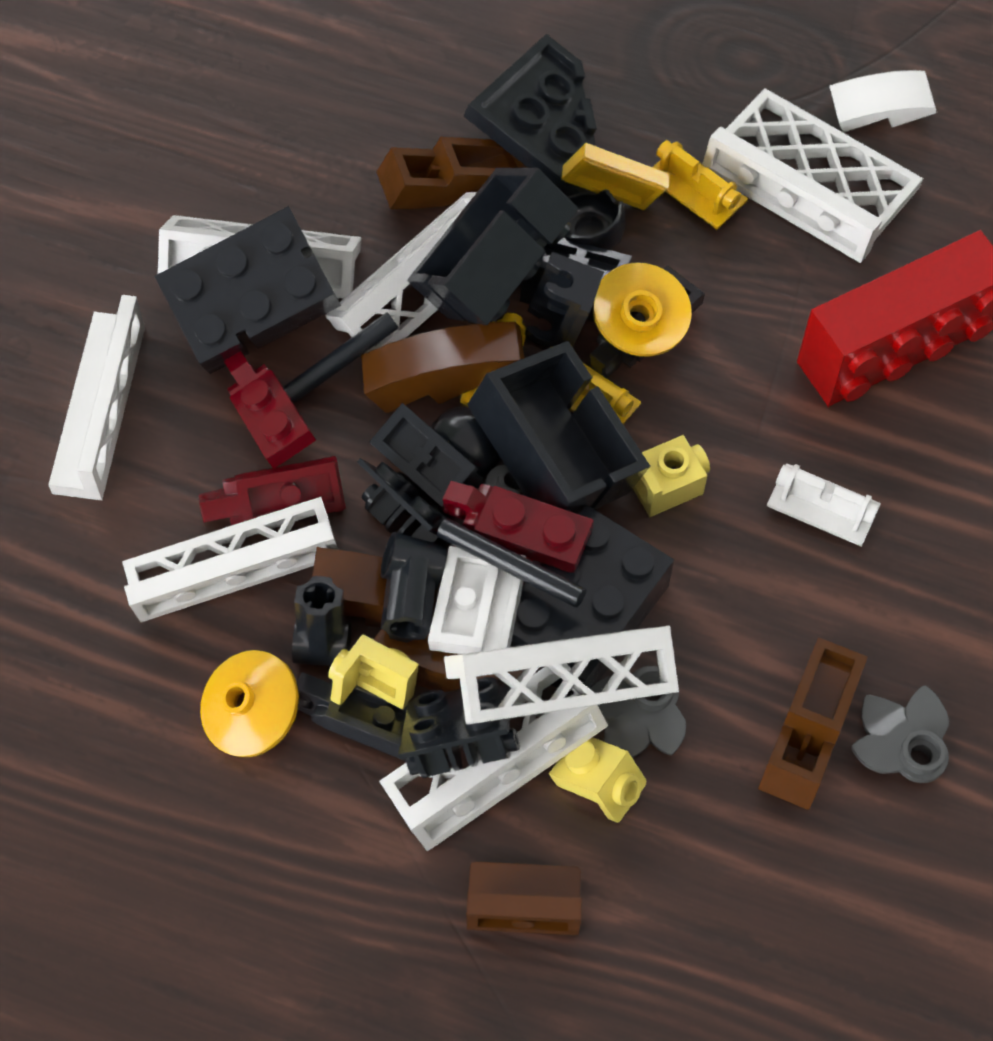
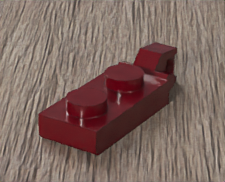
[224,351,316,469]
[198,456,346,526]
[442,481,594,573]

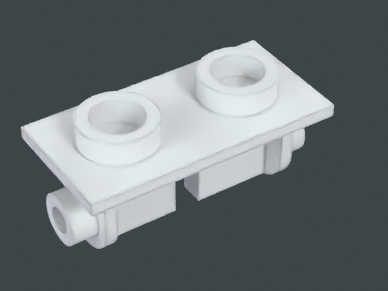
[767,463,881,547]

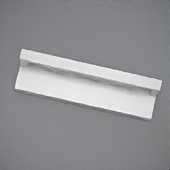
[325,192,477,354]
[158,215,362,298]
[49,295,145,500]
[122,497,338,622]
[444,626,679,724]
[379,663,608,852]

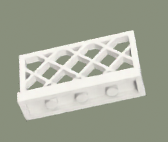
[703,89,923,263]

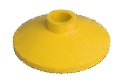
[592,263,692,357]
[200,650,299,757]

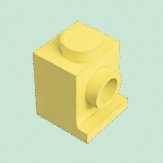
[633,435,710,517]

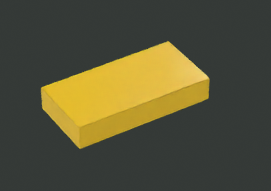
[561,143,670,210]

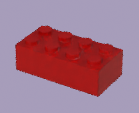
[797,230,993,407]

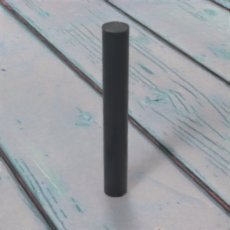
[284,312,399,403]
[437,518,586,608]

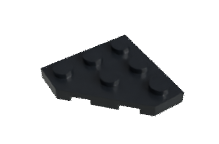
[463,34,597,196]

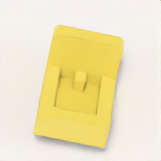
[328,634,419,710]
[549,737,646,823]

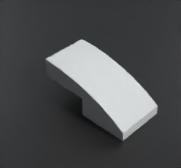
[830,71,937,133]

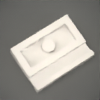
[428,546,526,654]

